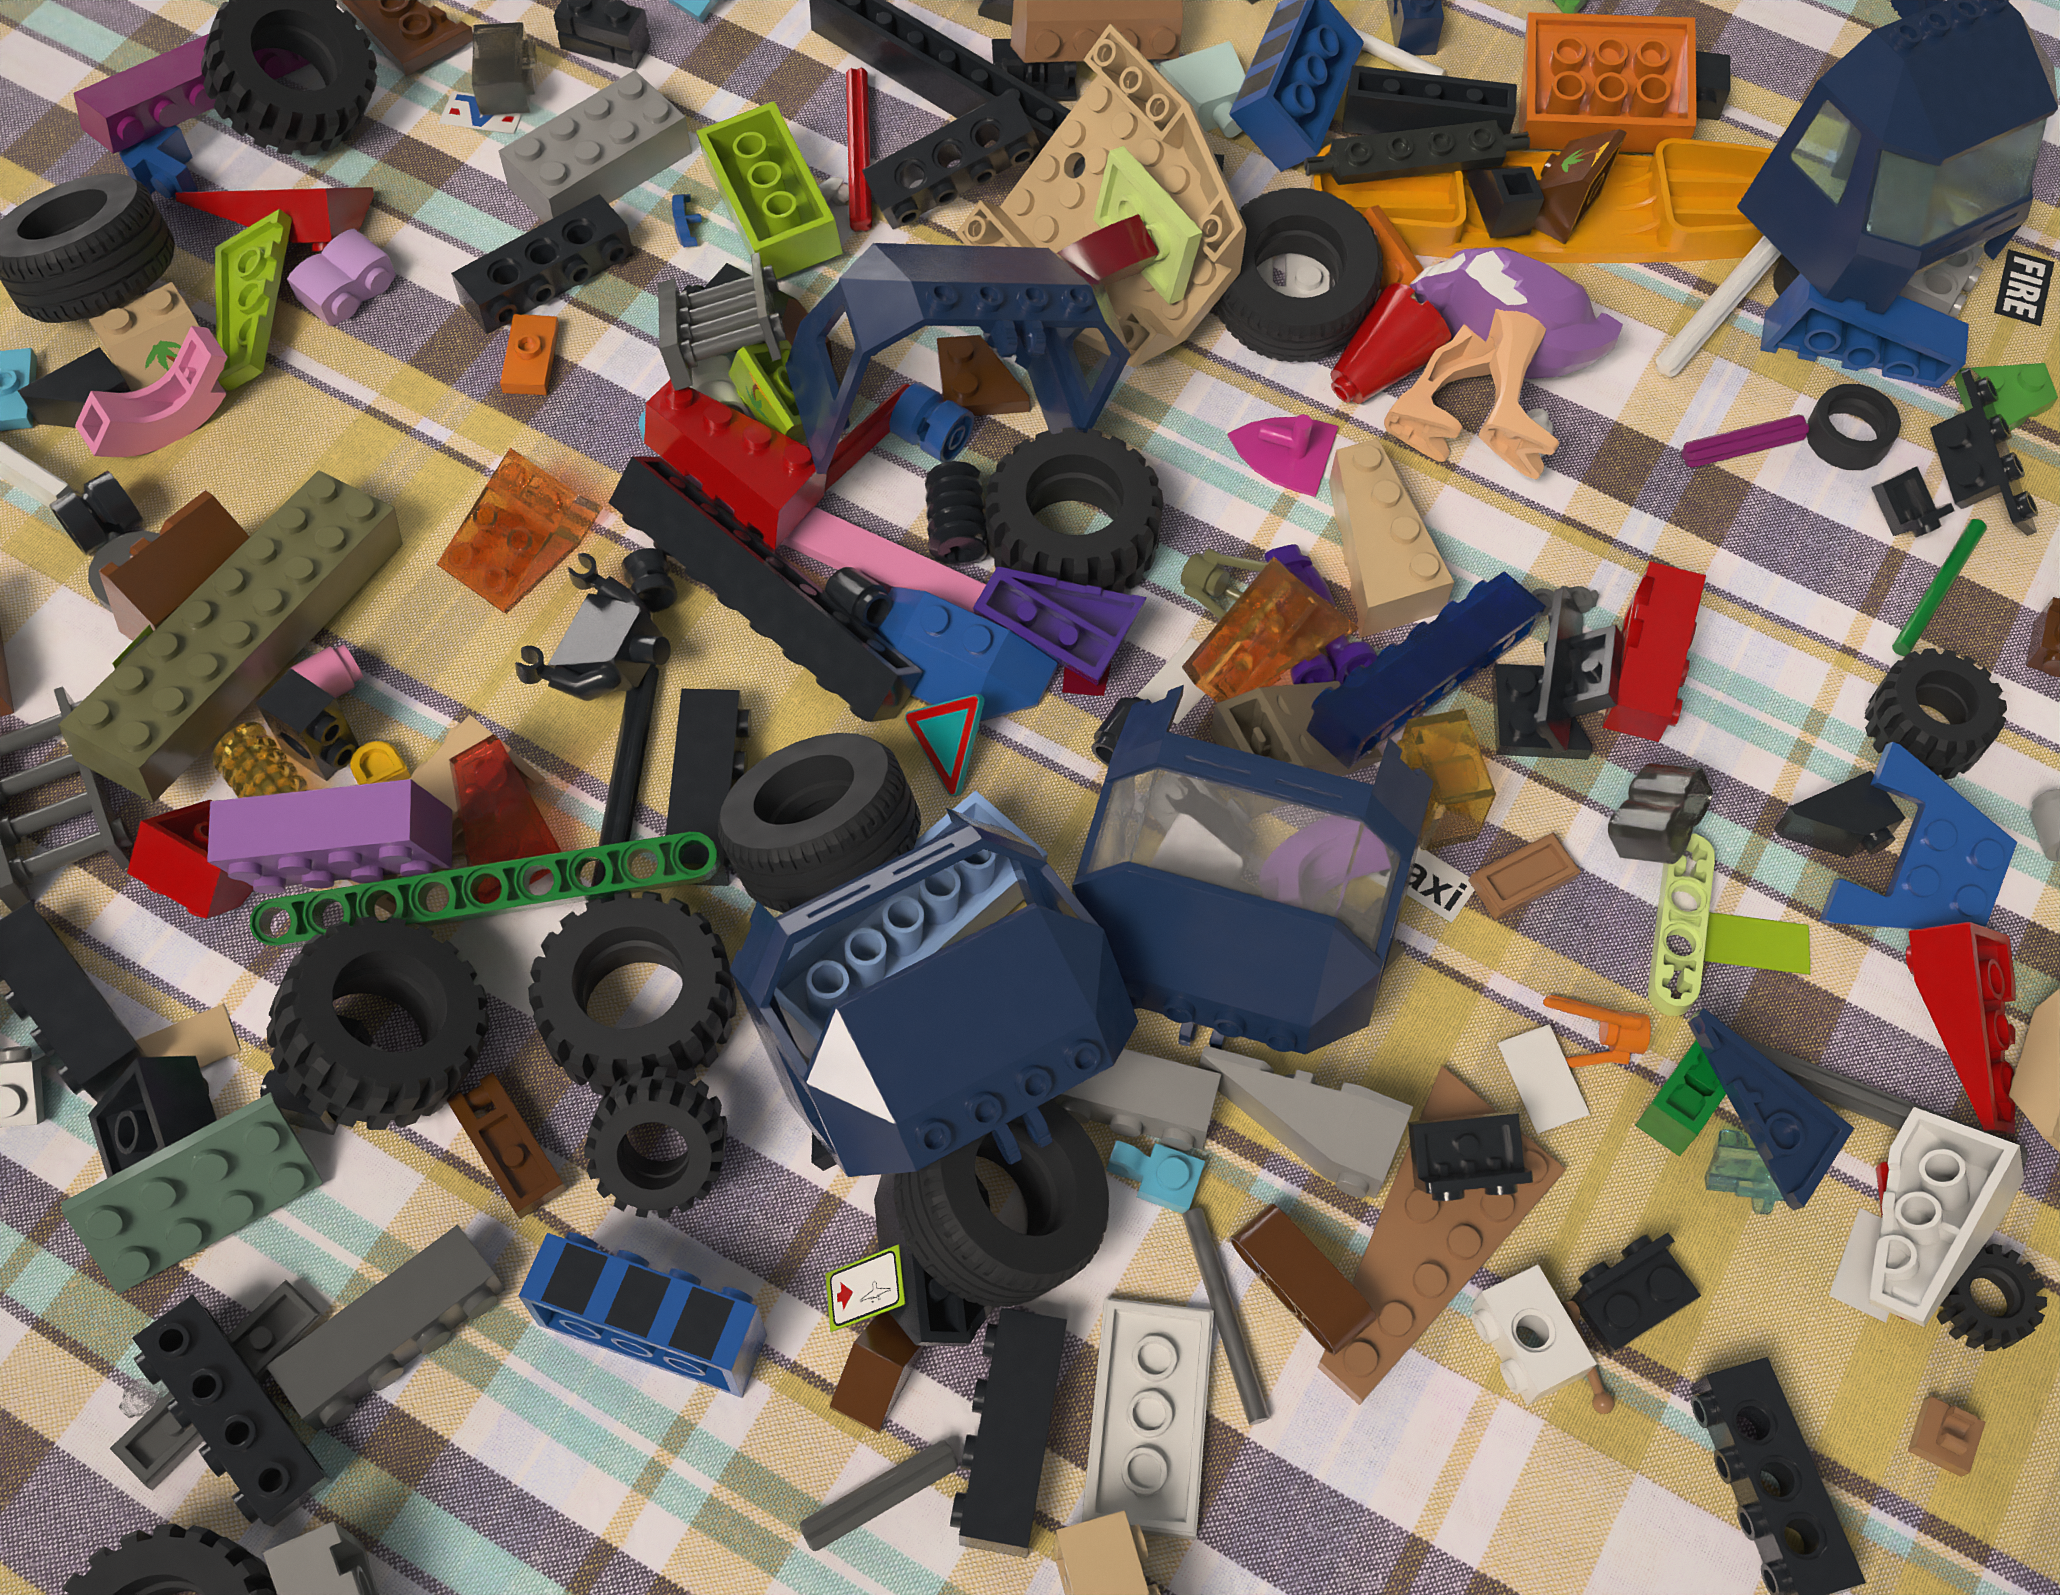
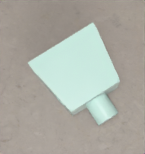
[1160,41,1246,138]

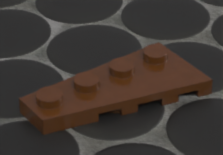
[335,0,475,76]

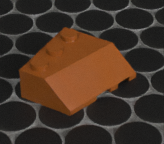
[99,490,250,641]

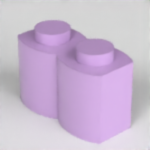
[287,228,396,326]

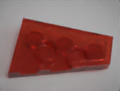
[449,734,562,904]

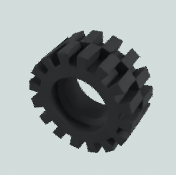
[1936,1244,2047,1351]

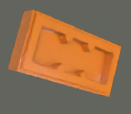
[500,314,559,395]

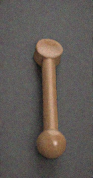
[1561,1300,1615,1414]

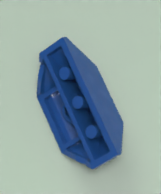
[871,587,1059,722]

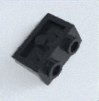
[1570,1232,1701,1356]

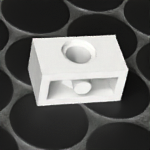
[1471,1264,1597,1406]

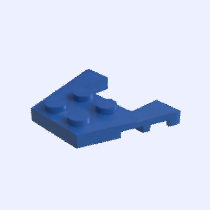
[1819,742,2018,930]

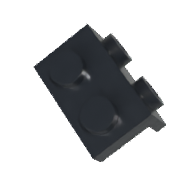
[1408,1111,1533,1201]

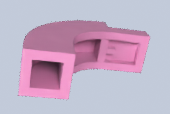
[75,326,228,457]

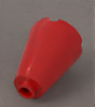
[1330,282,1451,404]

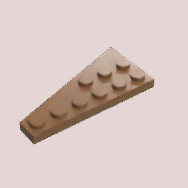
[1317,1066,1566,1406]

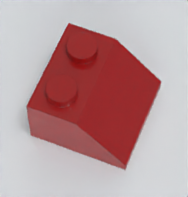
[127,799,254,919]

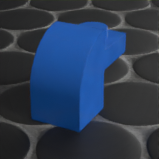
[119,125,198,206]

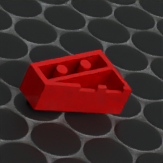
[1602,561,1706,742]

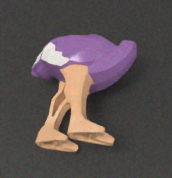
[1384,247,1623,480]

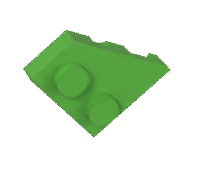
[1954,363,2058,431]

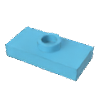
[0,348,37,431]

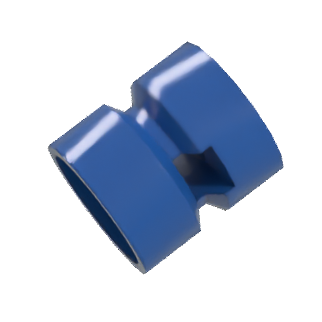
[889,382,974,463]

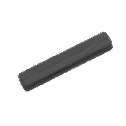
[800,1440,958,1551]

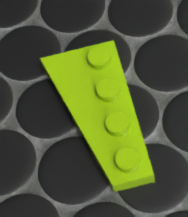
[215,209,292,391]

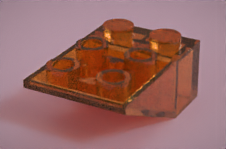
[436,448,603,614]

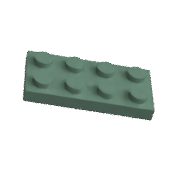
[61,1092,323,1294]

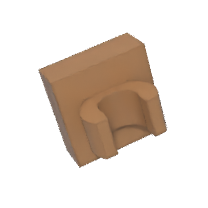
[1907,1396,1985,1477]

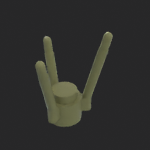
[1180,548,1292,630]

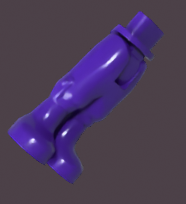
[1264,544,1379,688]

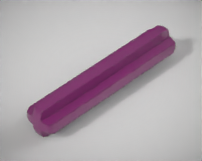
[1681,414,1809,468]

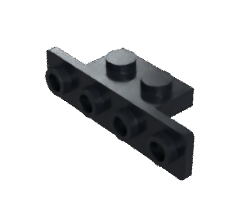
[1930,368,2038,536]
[1534,587,1624,753]

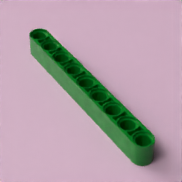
[249,832,720,949]

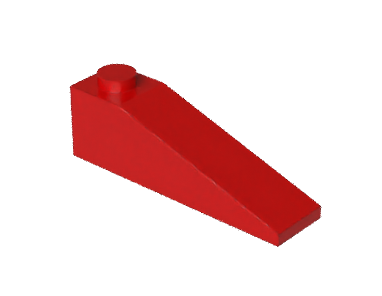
[175,187,374,251]

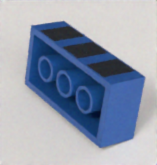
[1229,0,1364,172]
[518,1232,767,1398]

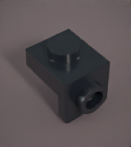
[1871,466,1955,537]

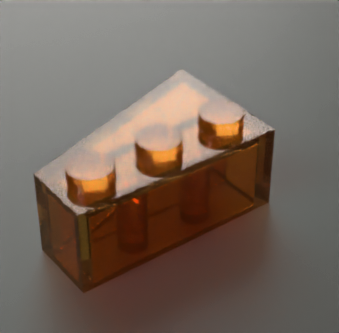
[1182,557,1359,703]

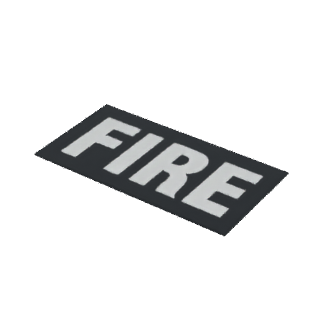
[1994,249,2054,326]

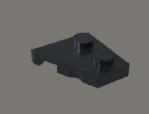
[1492,663,1593,760]

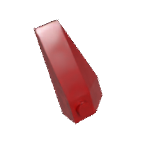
[1906,922,2016,1134]

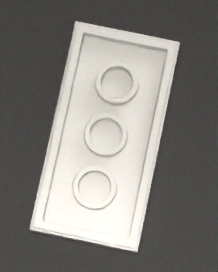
[1082,1298,1214,1540]

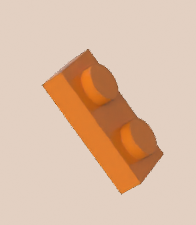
[1362,205,1424,292]

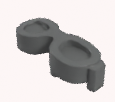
[1526,586,1599,616]

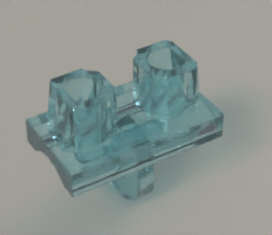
[1704,1129,1785,1215]

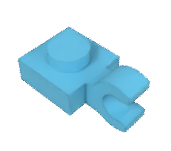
[1106,1141,1205,1214]

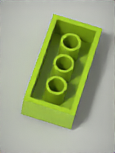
[696,101,843,279]

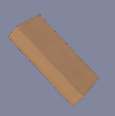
[1468,832,1581,921]

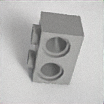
[1898,228,1984,318]

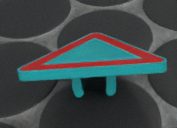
[905,694,984,796]

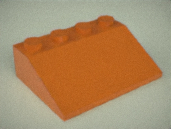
[1519,12,1696,153]

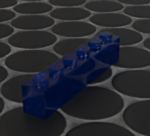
[1306,571,1546,769]

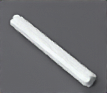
[1656,236,1782,377]

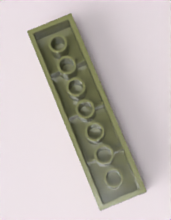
[58,470,403,803]

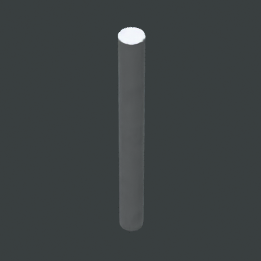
[1182,1208,1270,1425]

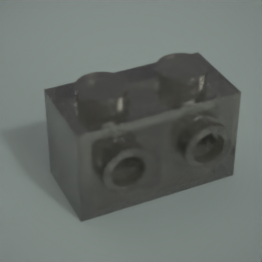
[472,22,537,115]

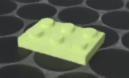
[1093,146,1203,305]

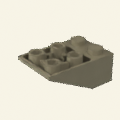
[1210,681,1383,811]

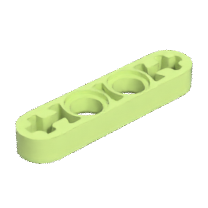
[1648,833,1715,1016]

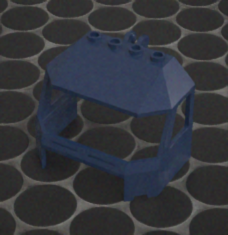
[785,243,1131,474]
[730,808,1138,1177]

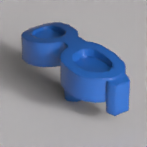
[672,194,702,247]

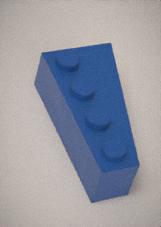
[1760,273,1969,388]

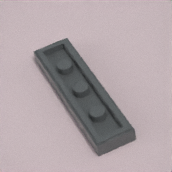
[110,1280,327,1491]

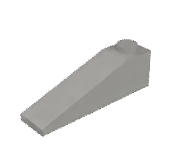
[1198,1046,1413,1199]

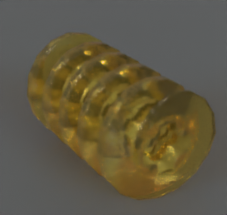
[212,721,308,798]

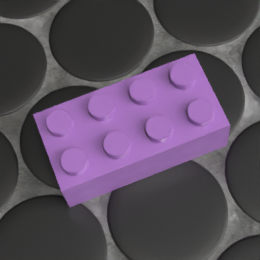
[207,779,452,894]

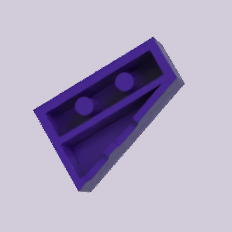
[973,566,1147,686]

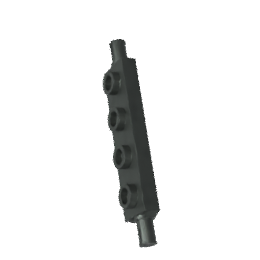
[1304,120,1530,185]

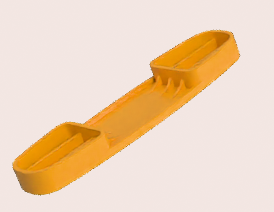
[1310,138,1773,263]

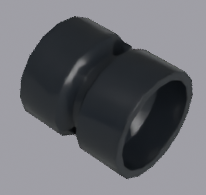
[49,471,143,556]

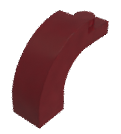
[1057,214,1159,287]

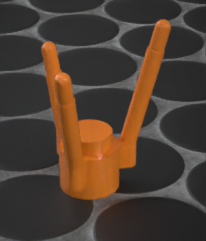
[1543,995,1651,1068]

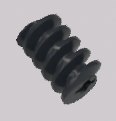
[925,461,987,566]

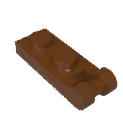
[446,1071,567,1220]

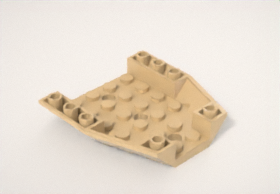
[956,24,1247,368]

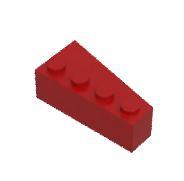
[644,379,827,550]

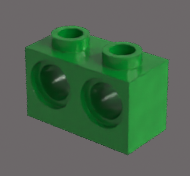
[1635,1039,1726,1157]

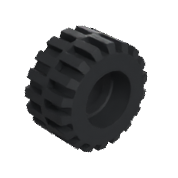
[1864,648,2007,780]
[584,1067,728,1218]

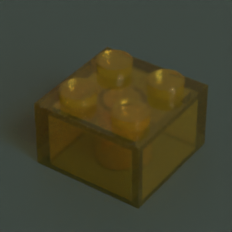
[1397,709,1496,851]

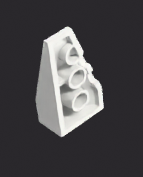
[1869,1107,2024,1327]

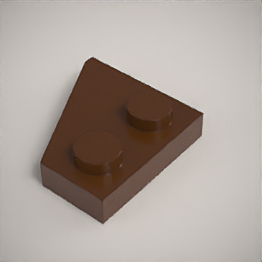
[937,335,1030,416]

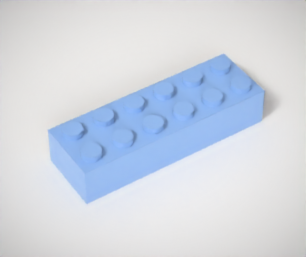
[774,790,1048,1060]

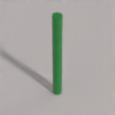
[1892,519,1987,656]

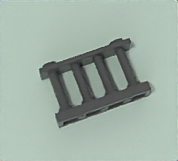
[658,252,787,391]
[0,686,133,912]

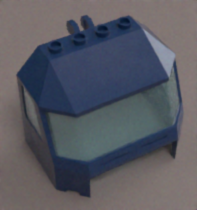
[1737,0,2058,314]

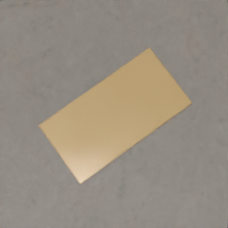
[136,1004,240,1068]

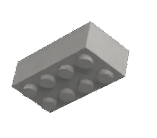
[498,70,691,223]

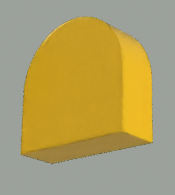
[350,741,411,785]

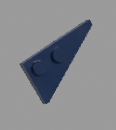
[1688,1007,1855,1211]

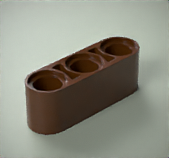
[1229,1203,1377,1356]

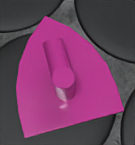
[1227,414,1338,497]

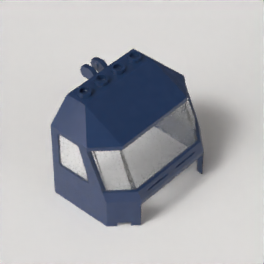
[1072,685,1434,1055]

